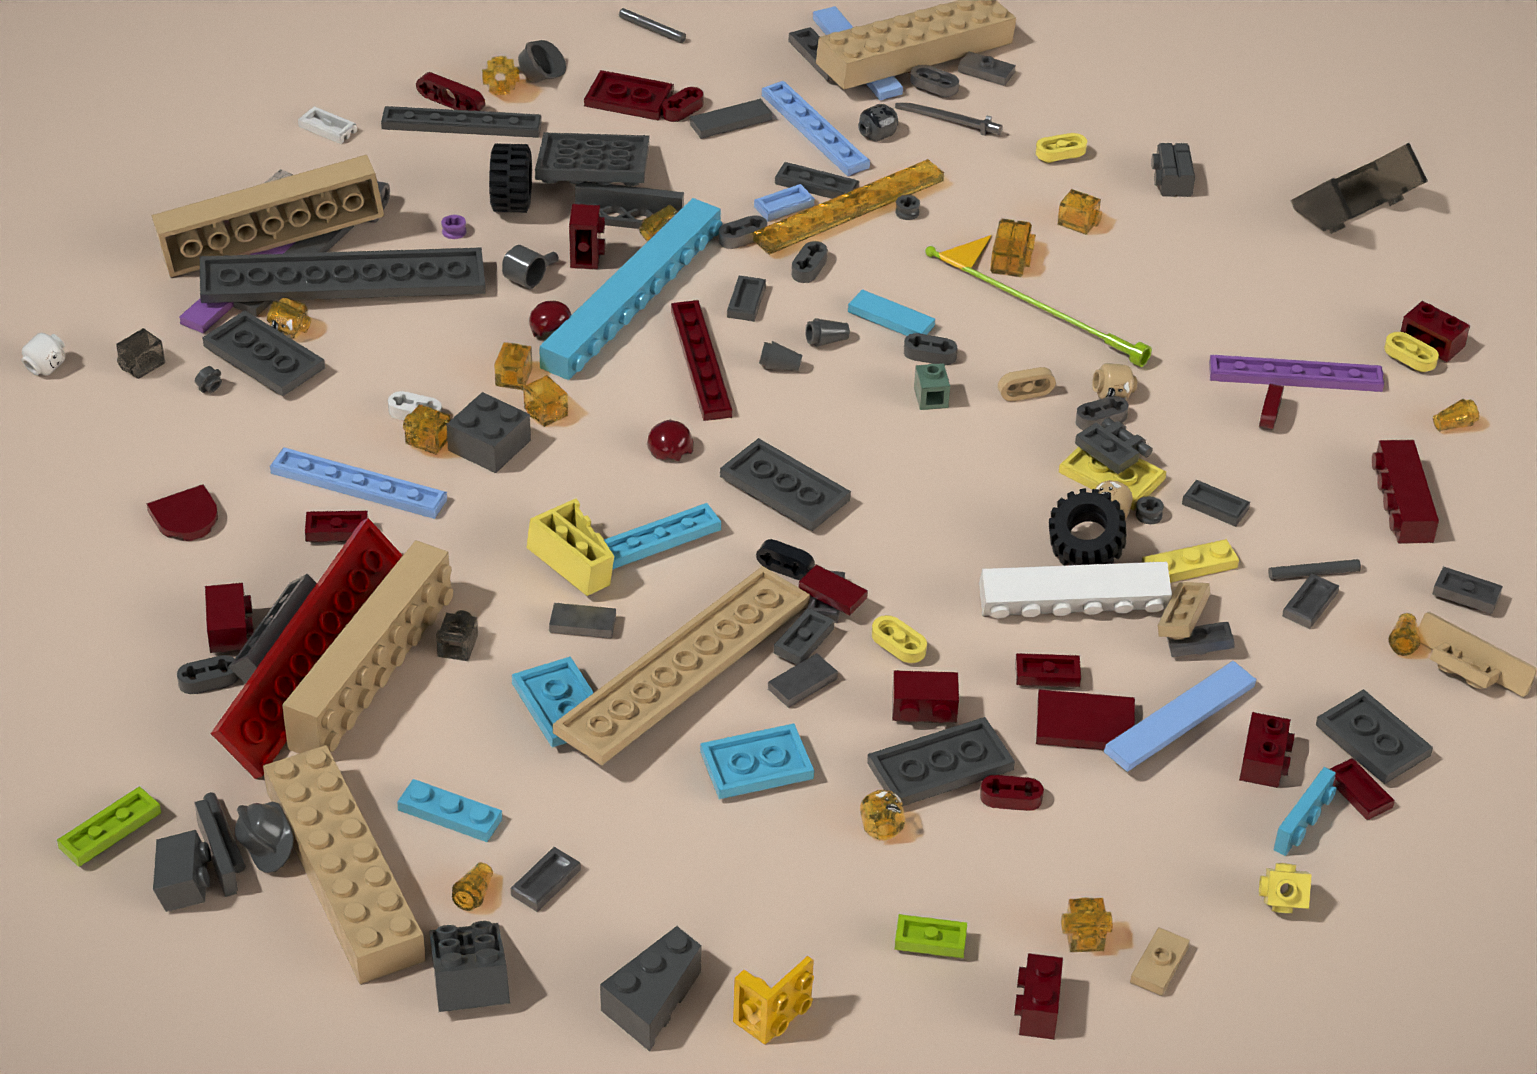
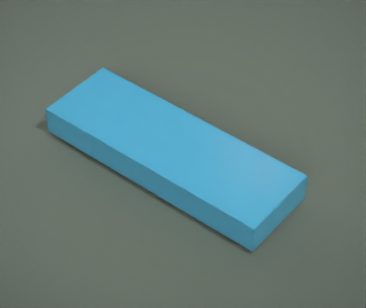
[848,289,935,336]

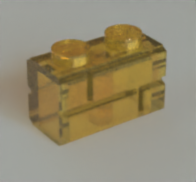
[990,218,1036,277]

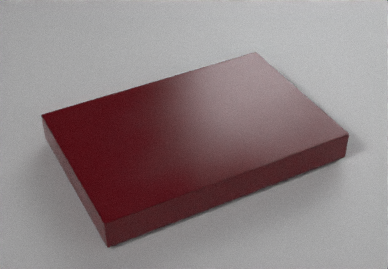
[584,70,674,121]
[1036,689,1135,750]

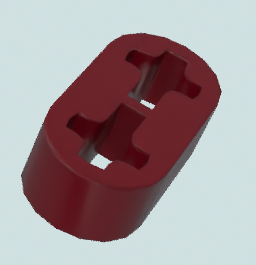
[662,87,704,122]
[1259,383,1284,430]
[980,775,1044,811]

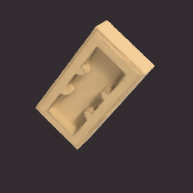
[1130,927,1190,996]

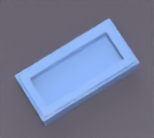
[754,184,815,222]

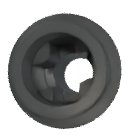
[805,318,850,347]
[759,341,803,371]

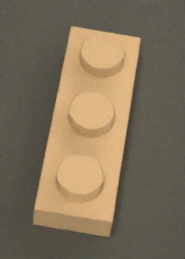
[1157,582,1211,640]

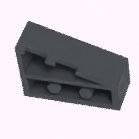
[600,926,702,1052]

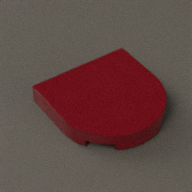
[146,484,218,541]

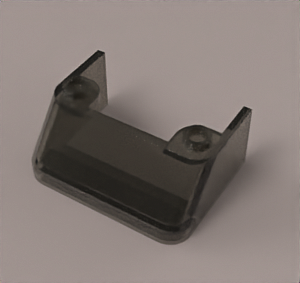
[1290,143,1428,234]

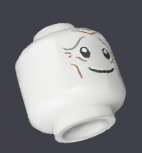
[21,333,66,376]

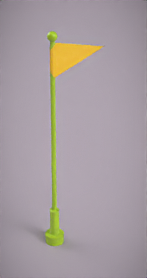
[925,235,1152,367]

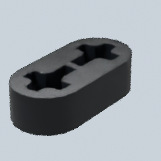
[756,539,815,580]

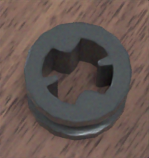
[895,195,920,220]
[1136,496,1164,524]

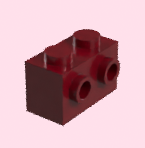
[569,204,606,270]
[1400,301,1470,363]
[205,583,254,653]
[892,670,959,723]
[1239,712,1295,788]
[1014,953,1063,1040]

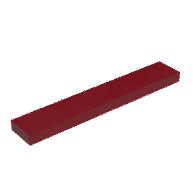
[671,300,732,421]

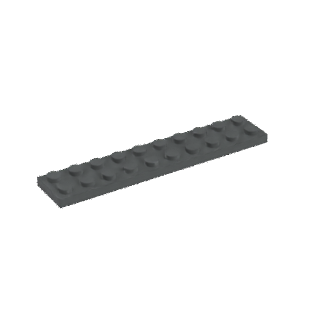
[200,247,485,303]

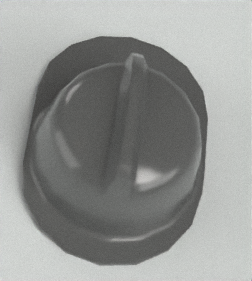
[516,40,566,82]
[235,801,294,873]

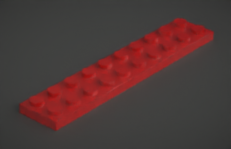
[210,518,403,779]

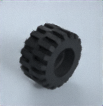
[489,143,532,213]
[1049,488,1127,566]

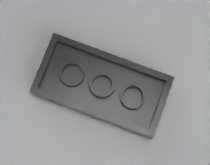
[202,310,325,396]
[720,438,851,531]
[867,717,1015,807]

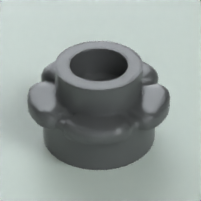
[195,366,222,393]

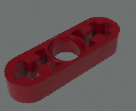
[416,72,485,111]

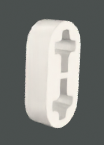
[388,391,442,426]

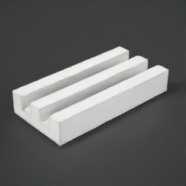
[298,106,357,144]

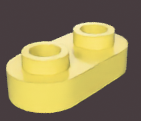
[1035,133,1087,163]
[1384,332,1439,372]
[872,615,927,663]

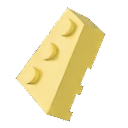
[526,498,614,596]

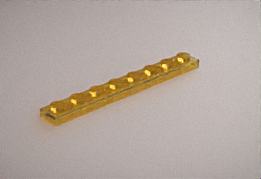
[753,159,944,255]

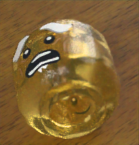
[267,297,312,339]
[860,790,906,840]

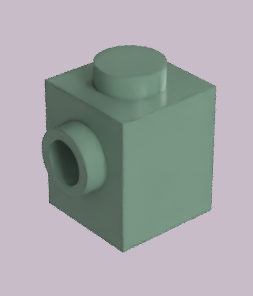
[914,363,950,410]

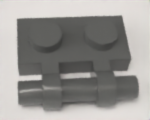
[1075,418,1153,474]

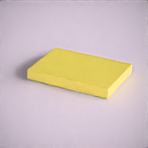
[1059,447,1166,511]

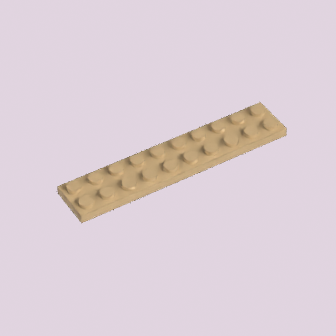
[553,566,810,765]

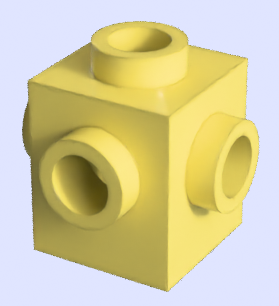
[1259,863,1312,913]

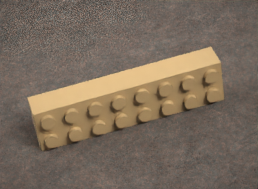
[816,0,1016,90]
[151,154,384,278]
[282,540,453,754]
[263,745,426,984]

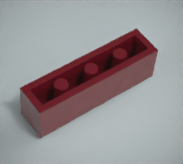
[1372,440,1439,544]

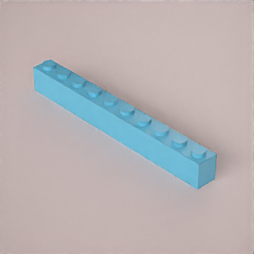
[539,198,722,380]

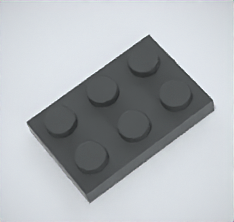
[1316,689,1433,784]

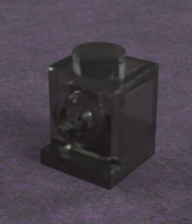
[436,610,478,661]

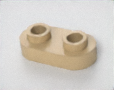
[998,367,1056,401]

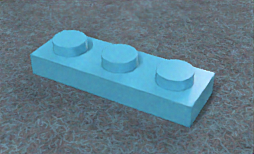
[1274,767,1337,856]
[397,779,502,842]

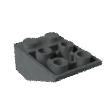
[429,921,510,1012]

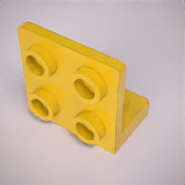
[733,956,814,1045]

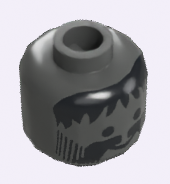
[858,104,898,141]

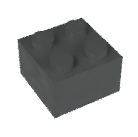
[446,392,531,473]

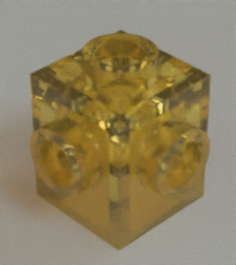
[482,56,520,95]
[403,404,450,455]
[1061,897,1113,952]

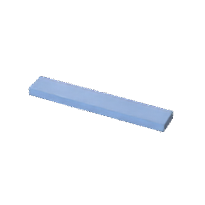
[813,6,903,100]
[762,81,870,176]
[270,447,447,519]
[1104,661,1257,772]

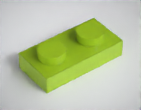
[894,914,967,958]

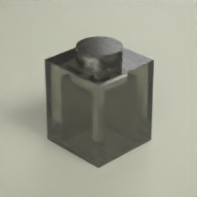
[116,328,165,379]

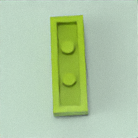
[57,786,161,867]

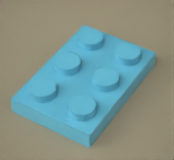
[512,656,594,748]
[700,723,814,799]

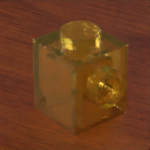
[1057,189,1102,235]
[494,342,533,390]
[523,375,568,427]

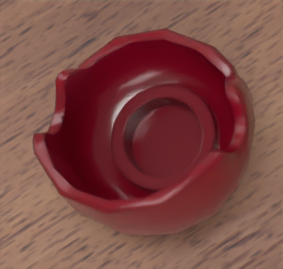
[529,300,572,337]
[647,419,694,461]

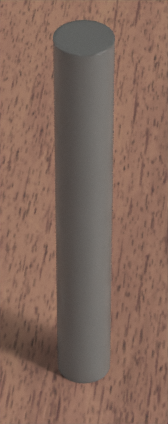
[619,8,686,43]
[1268,559,1361,580]
[203,792,246,873]

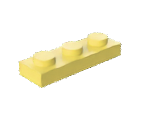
[1142,539,1239,583]

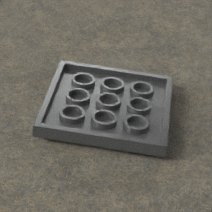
[535,132,650,186]

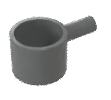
[502,245,559,289]

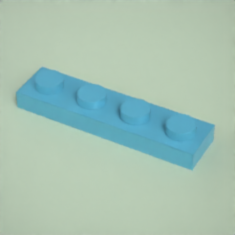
[604,503,721,569]

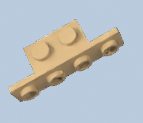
[1414,612,1537,697]

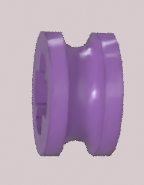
[441,215,467,239]

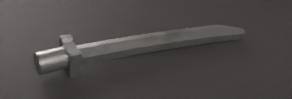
[895,103,1003,136]

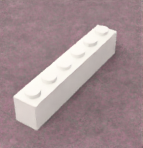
[979,562,1172,619]

